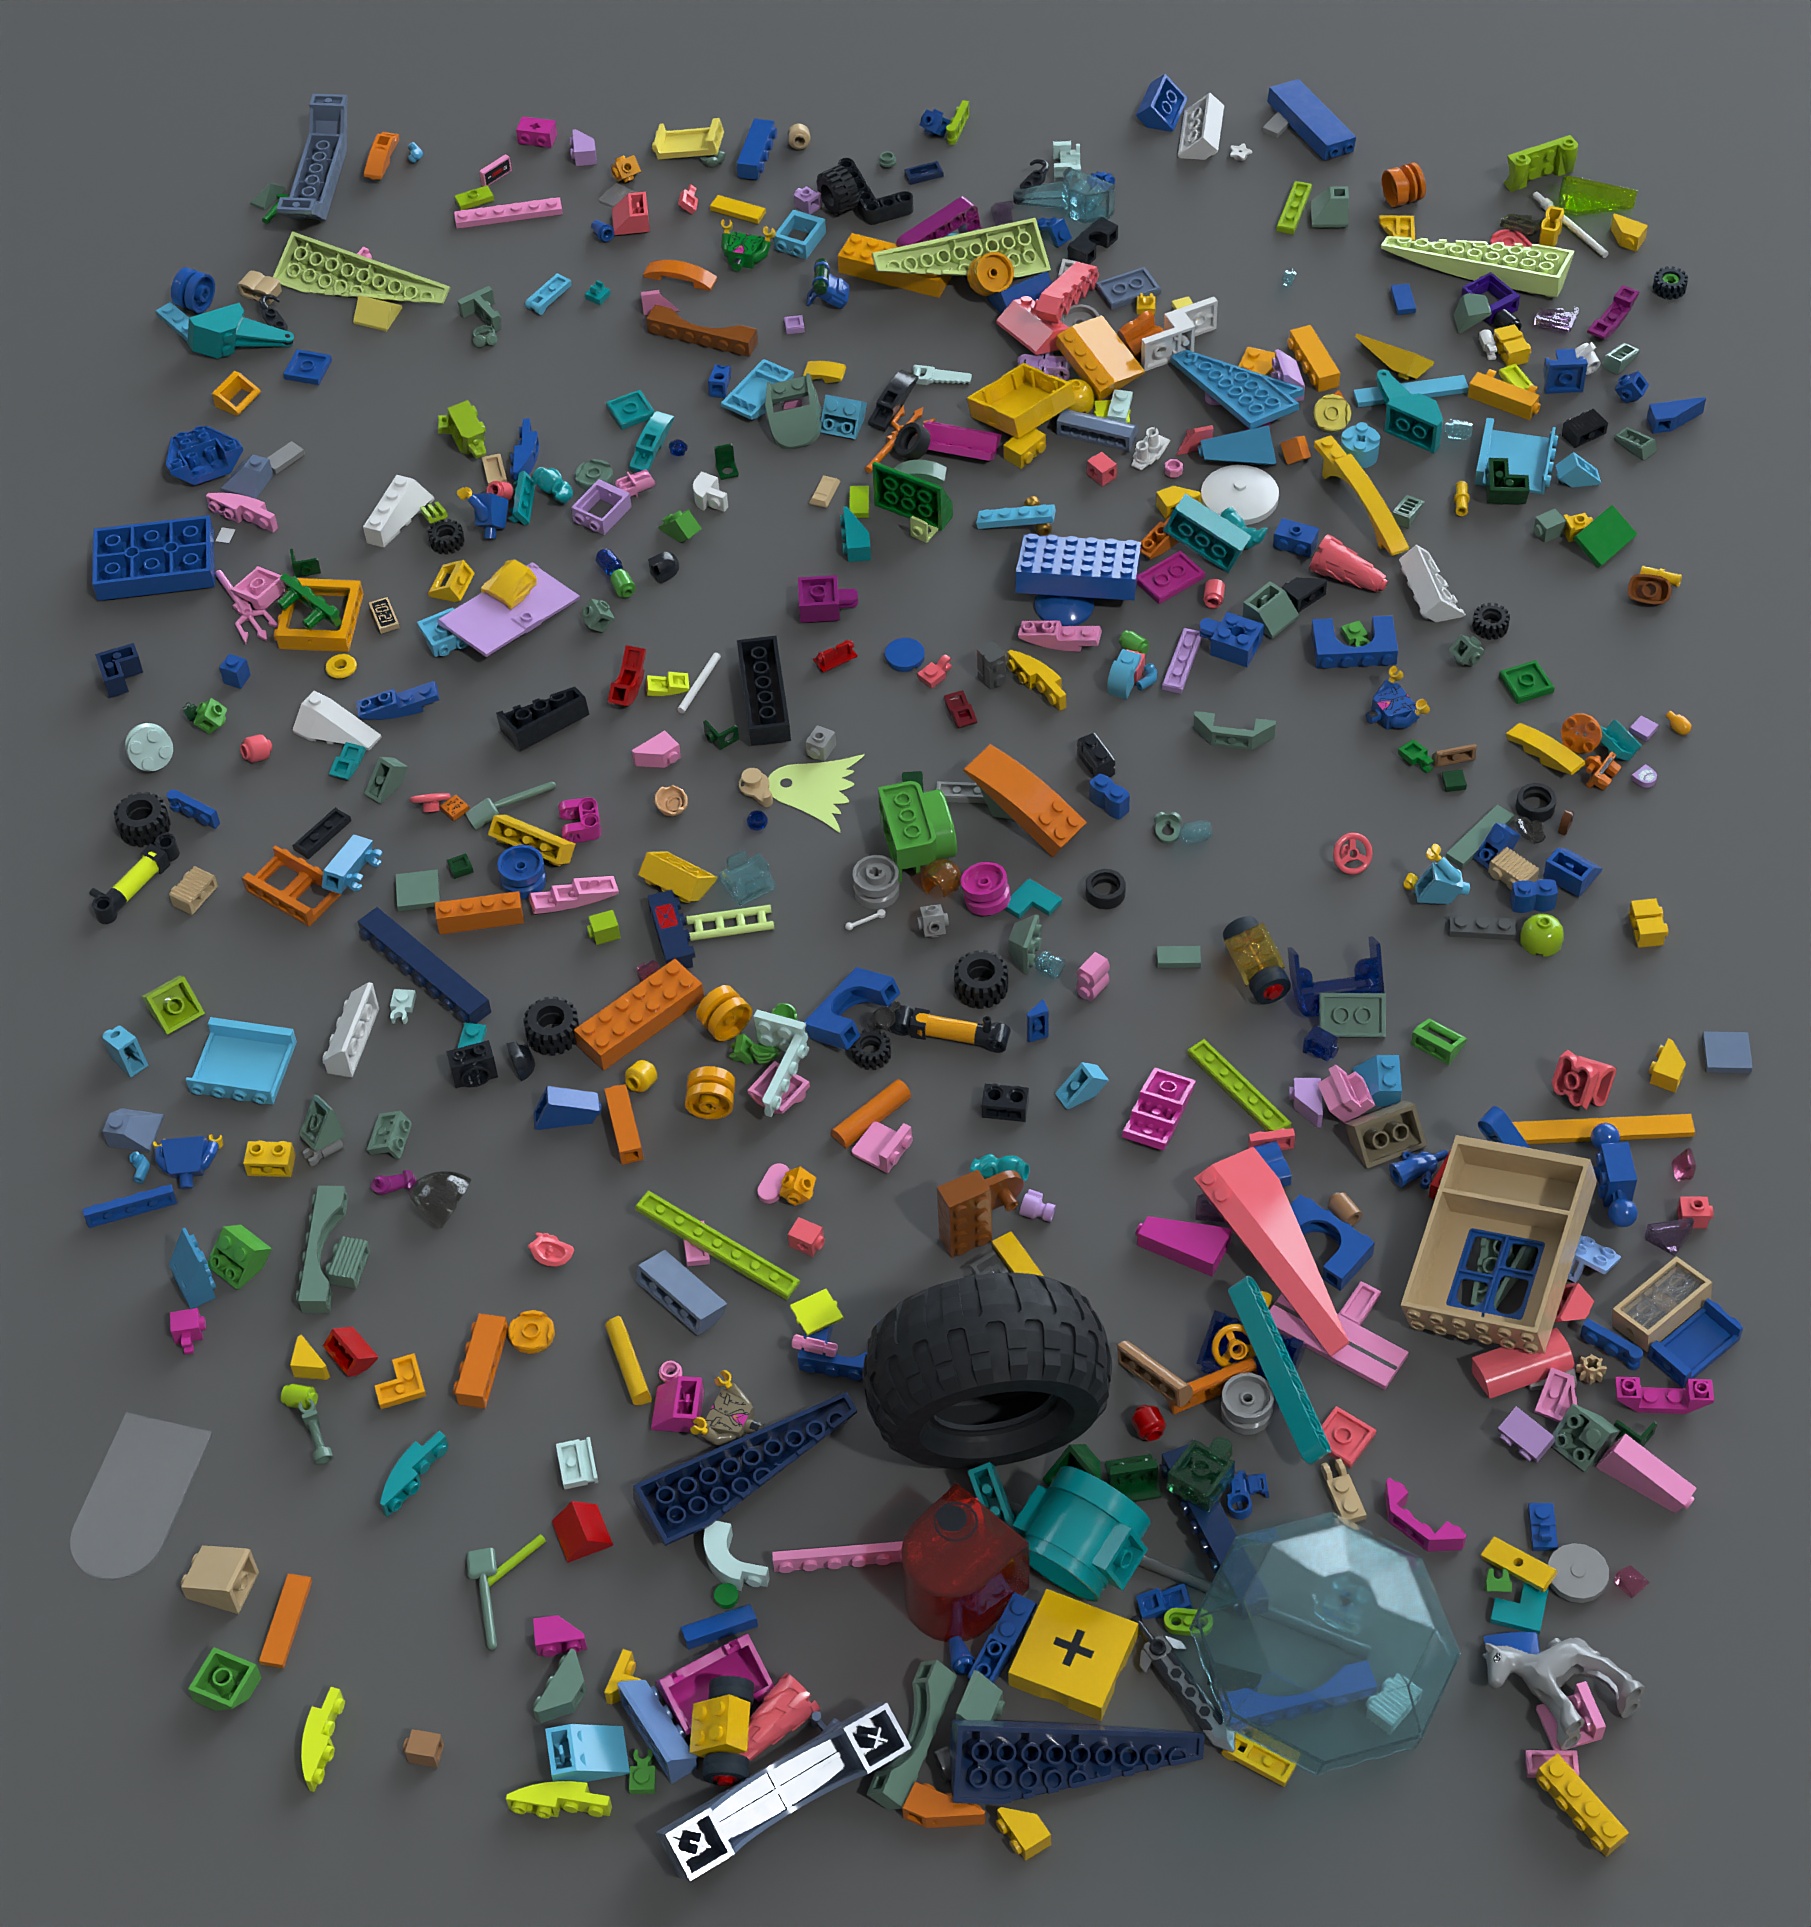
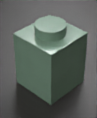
[1533,509,1566,543]

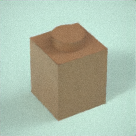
[403,1729,444,1768]

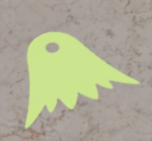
[768,754,865,833]

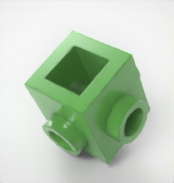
[193,698,227,734]

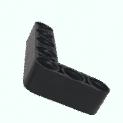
[838,158,914,225]

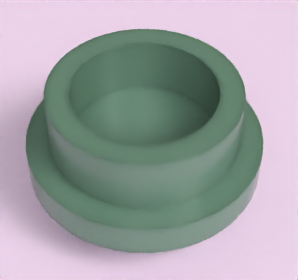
[879,151,896,168]

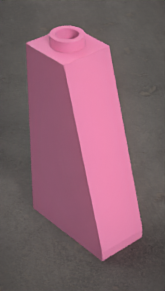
[1596,1434,1696,1514]

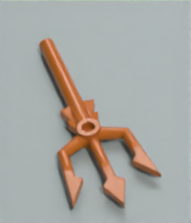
[865,405,936,473]

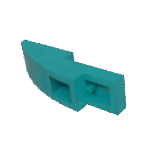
[629,411,674,472]
[380,1431,449,1517]

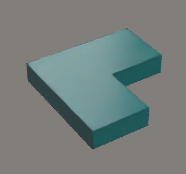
[1004,878,1062,919]
[1490,1582,1549,1635]

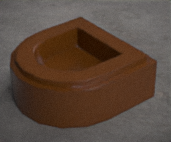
[1558,809,1574,835]

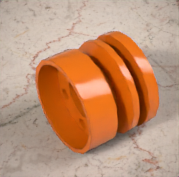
[1381,162,1426,207]

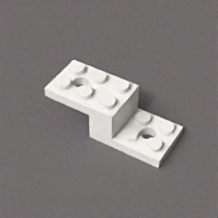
[1141,297,1218,371]

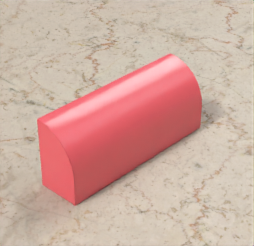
[1472,1327,1575,1399]

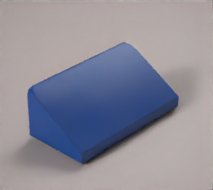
[1027,1000,1049,1042]

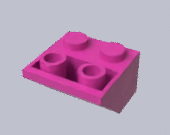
[651,1376,704,1433]

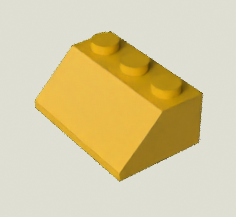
[638,851,718,903]

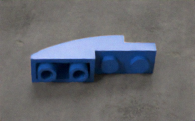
[510,418,539,481]
[356,681,440,719]
[967,1592,1037,1683]

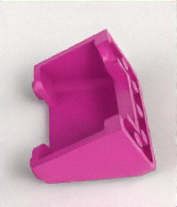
[655,1634,774,1736]

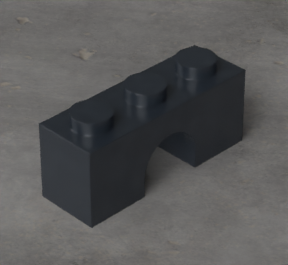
[1067,217,1118,265]

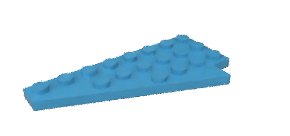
[1170,350,1304,429]

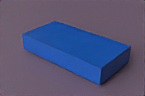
[1390,284,1416,315]

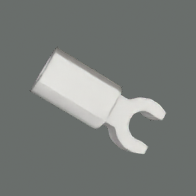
[1479,330,1497,360]

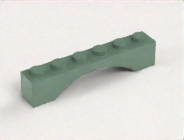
[296,1186,348,1313]
[867,1660,957,1810]

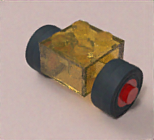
[1223,916,1291,1004]

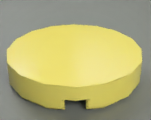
[1313,394,1351,433]

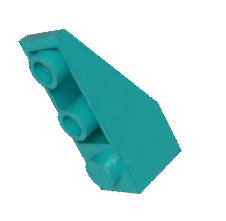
[840,507,871,562]

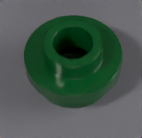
[182,702,197,721]

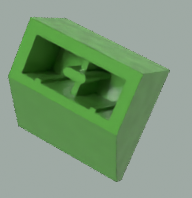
[207,1225,272,1289]

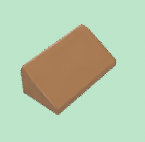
[1431,744,1477,767]

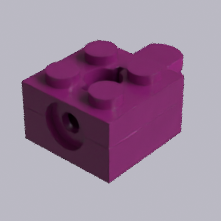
[798,575,859,623]

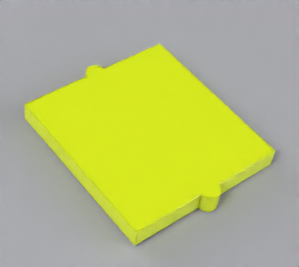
[790,1289,844,1336]

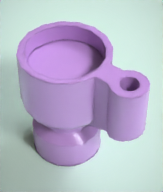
[1019,1189,1056,1222]

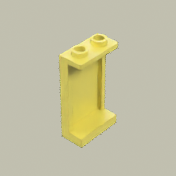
[652,118,724,159]

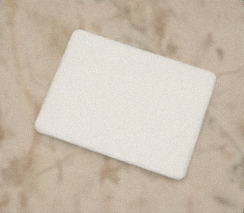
[216,528,235,543]

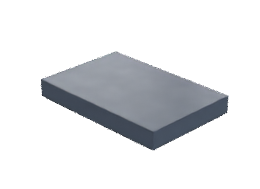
[1095,267,1161,310]

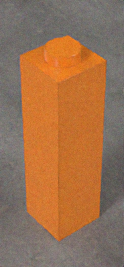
[604,1084,644,1165]

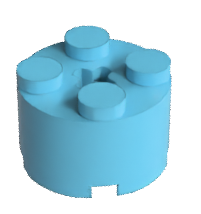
[1341,422,1380,468]

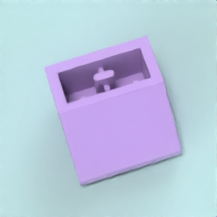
[1271,349,1305,401]

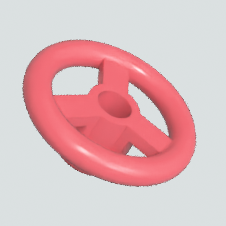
[409,793,451,812]
[1333,833,1373,875]

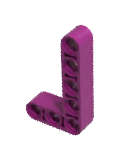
[896,196,981,247]

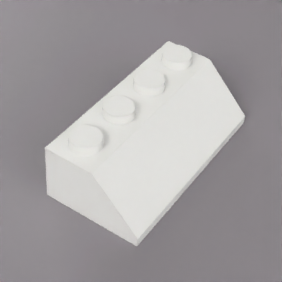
[1178,93,1224,160]
[323,982,379,1077]

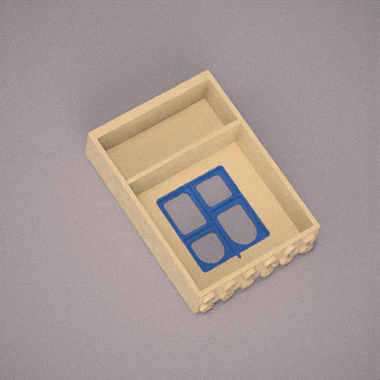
[1401,1135,1597,1354]

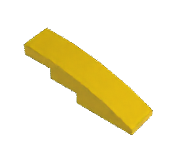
[1506,723,1585,775]

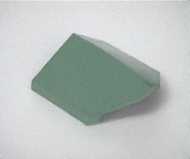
[1454,293,1492,334]

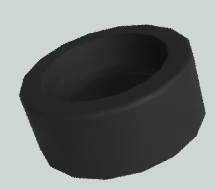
[895,422,931,461]
[1515,783,1557,823]
[1085,869,1126,910]

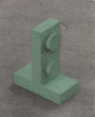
[457,286,501,332]

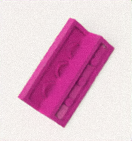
[924,421,1002,461]

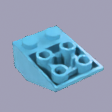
[545,1724,630,1782]

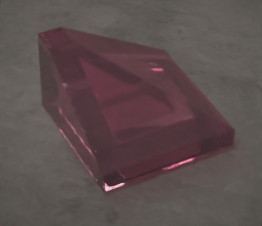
[1614,1565,1649,1598]

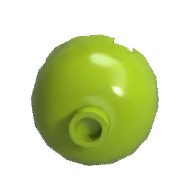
[1520,914,1564,957]

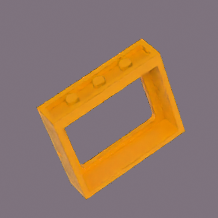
[274,578,364,652]

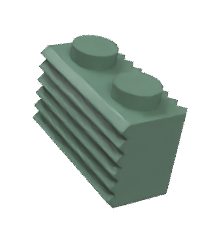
[325,1236,370,1289]

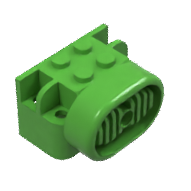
[878,781,957,882]

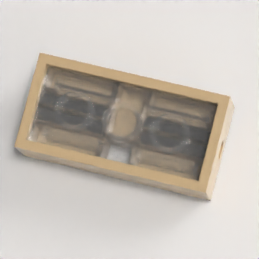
[1612,1256,1712,1352]

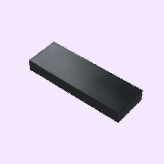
[292,807,351,860]

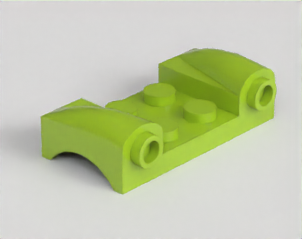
[1504,135,1578,192]

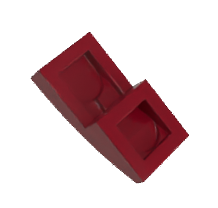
[944,690,978,728]

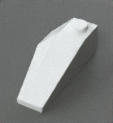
[292,691,382,750]

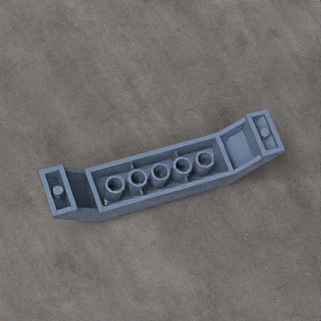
[276,94,348,220]

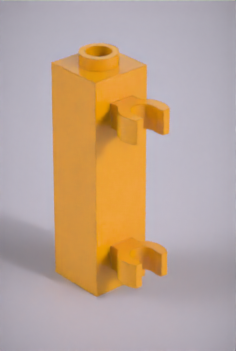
[1468,369,1541,421]

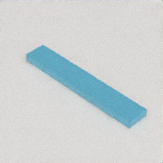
[1353,375,1469,408]

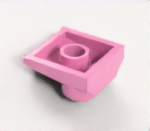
[231,566,285,610]
[747,1061,810,1114]

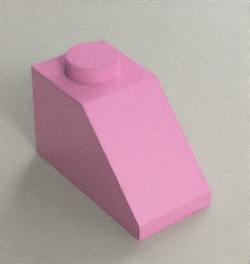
[632,730,681,768]

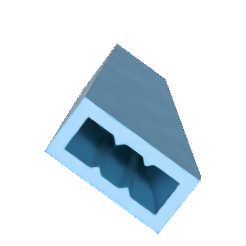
[1198,425,1277,466]

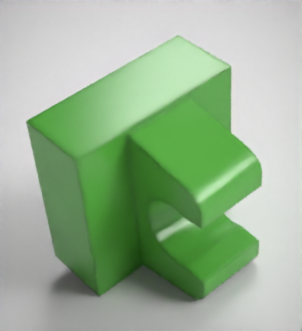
[729,1034,754,1065]
[1484,1568,1512,1592]

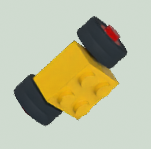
[689,1676,754,1786]

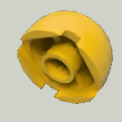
[1067,379,1094,413]

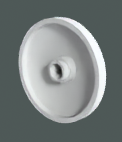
[1201,465,1279,525]

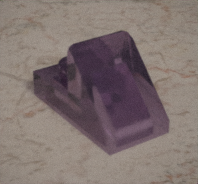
[991,201,1013,226]

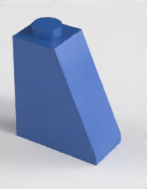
[534,1086,602,1130]

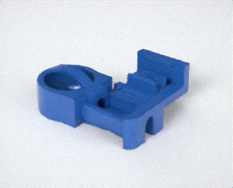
[1224,1471,1269,1520]

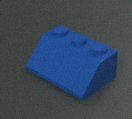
[1136,74,1188,132]
[987,272,1052,314]

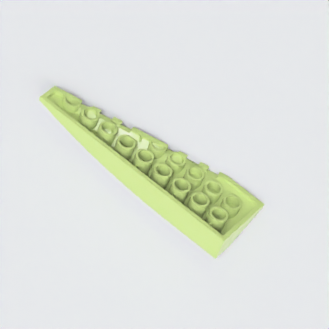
[273,232,450,304]
[1381,236,1574,297]

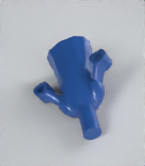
[1389,1150,1448,1189]

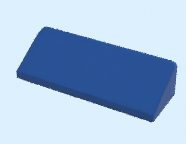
[680,1604,758,1650]

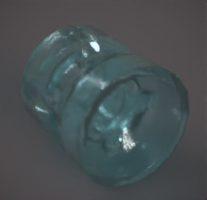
[1035,950,1065,978]

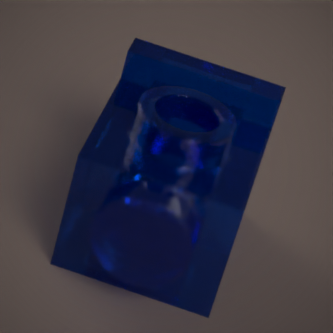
[1303,1025,1339,1061]

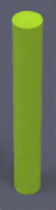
[487,1534,546,1587]

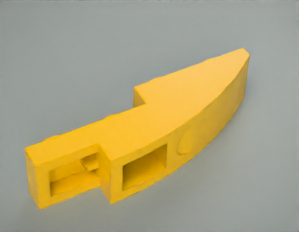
[1006,650,1066,711]

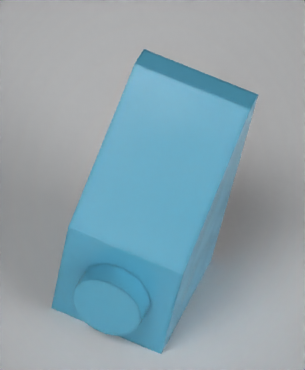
[1555,452,1601,487]
[1055,1062,1109,1109]

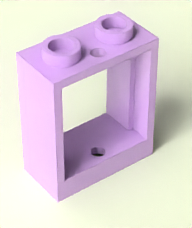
[571,479,632,535]

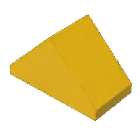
[290,1335,330,1380]

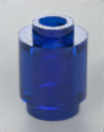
[595,548,623,576]

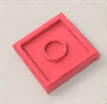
[1321,1406,1377,1468]

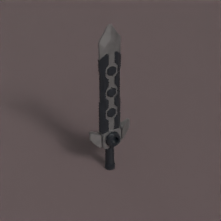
[1131,1615,1235,1752]

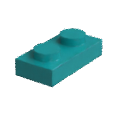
[458,1023,487,1048]

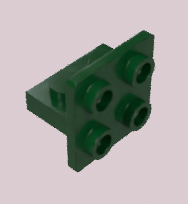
[1105,1454,1161,1502]

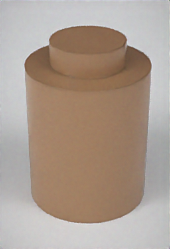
[1328,1193,1363,1226]

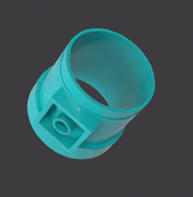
[1013,1466,1151,1602]

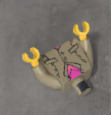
[690,1370,763,1446]

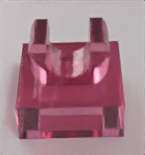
[636,960,660,983]

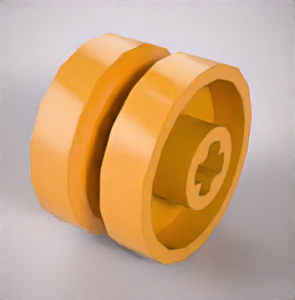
[967,252,1014,296]
[696,985,752,1041]
[685,1066,736,1119]

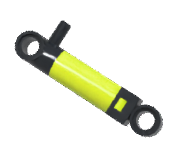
[89,833,180,924]

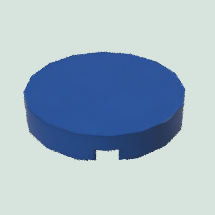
[885,638,925,672]

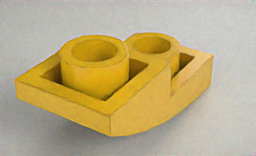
[803,361,846,383]

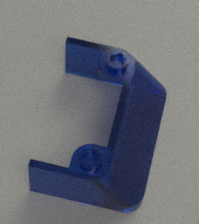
[1287,936,1385,1017]

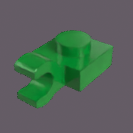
[1398,739,1434,773]

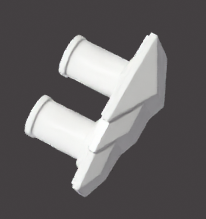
[1131,427,1170,470]

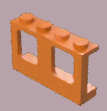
[242,845,341,927]

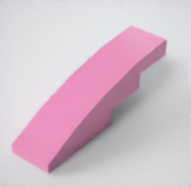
[529,876,619,914]

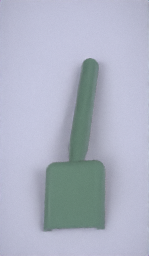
[465,781,556,830]
[466,1548,497,1650]

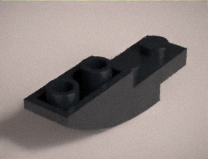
[868,370,919,432]

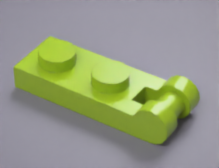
[946,100,969,145]

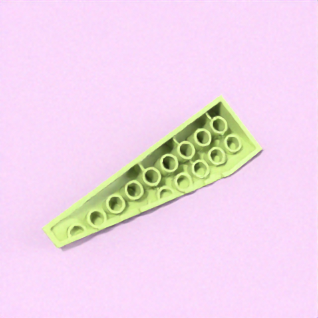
[872,218,1051,278]

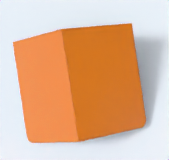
[1280,436,1311,465]

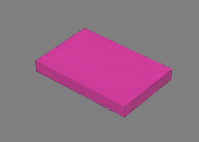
[1137,550,1205,604]

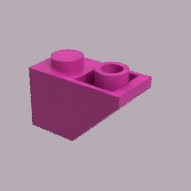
[533,1615,587,1657]

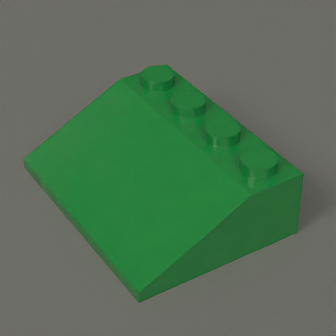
[872,462,953,531]

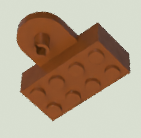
[937,1169,1024,1258]

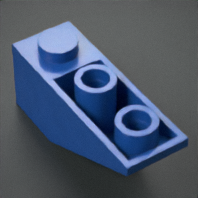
[1647,397,1706,434]

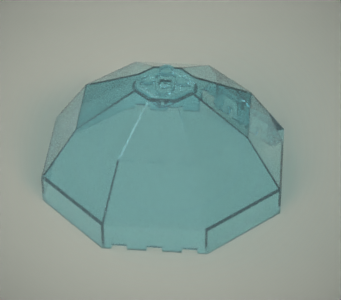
[1189,1512,1461,1775]

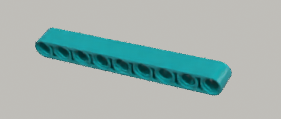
[1228,1276,1331,1465]

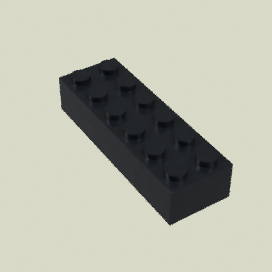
[737,635,791,746]

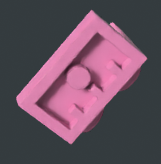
[1536,1681,1606,1751]

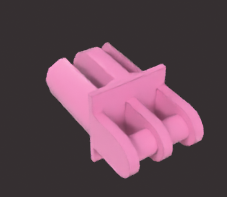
[615,469,656,498]

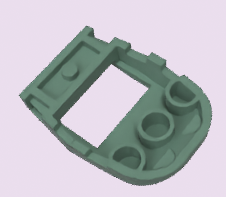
[765,373,822,449]

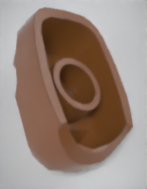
[1628,574,1672,604]

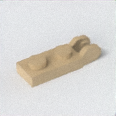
[1321,1459,1367,1526]

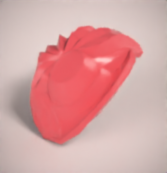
[528,1233,574,1267]

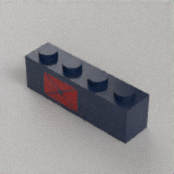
[647,890,696,969]

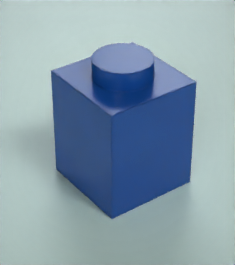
[219,654,251,689]

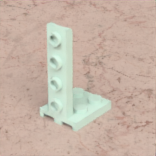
[754,1010,809,1117]

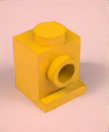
[1563,513,1593,542]

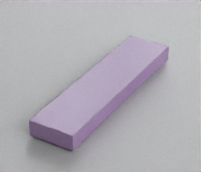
[1162,628,1203,694]

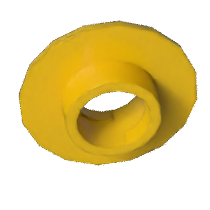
[325,654,357,678]

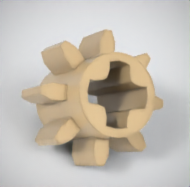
[1575,1354,1607,1385]

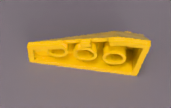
[1355,333,1434,380]

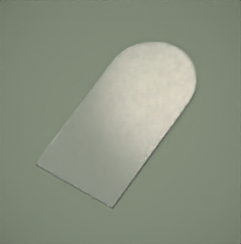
[70,1412,213,1581]

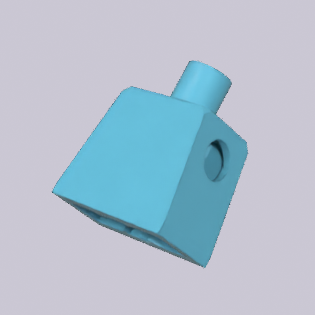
[102,1026,149,1078]

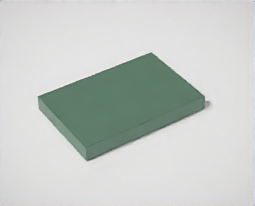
[1319,993,1386,1038]

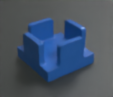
[1543,349,1588,394]

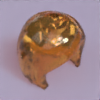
[920,859,961,898]

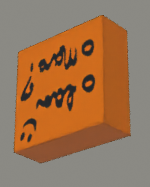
[440,795,470,821]

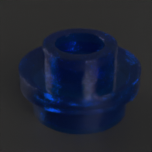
[669,439,688,456]
[747,810,768,830]

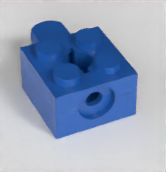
[1199,612,1264,667]

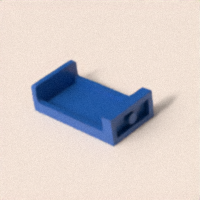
[1647,1298,1743,1388]

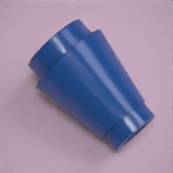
[591,220,614,242]
[948,1636,975,1675]

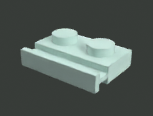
[556,1437,598,1490]

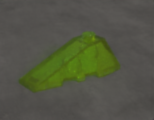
[1559,176,1638,216]

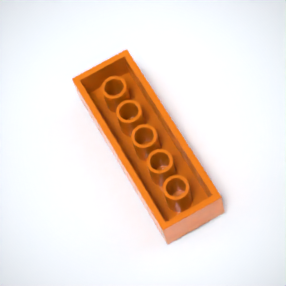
[574,959,704,1071]

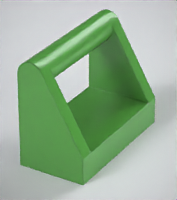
[1411,1018,1467,1065]

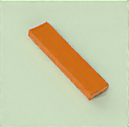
[259,1573,312,1669]

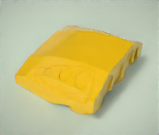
[481,559,537,610]

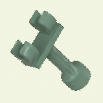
[299,1399,334,1465]

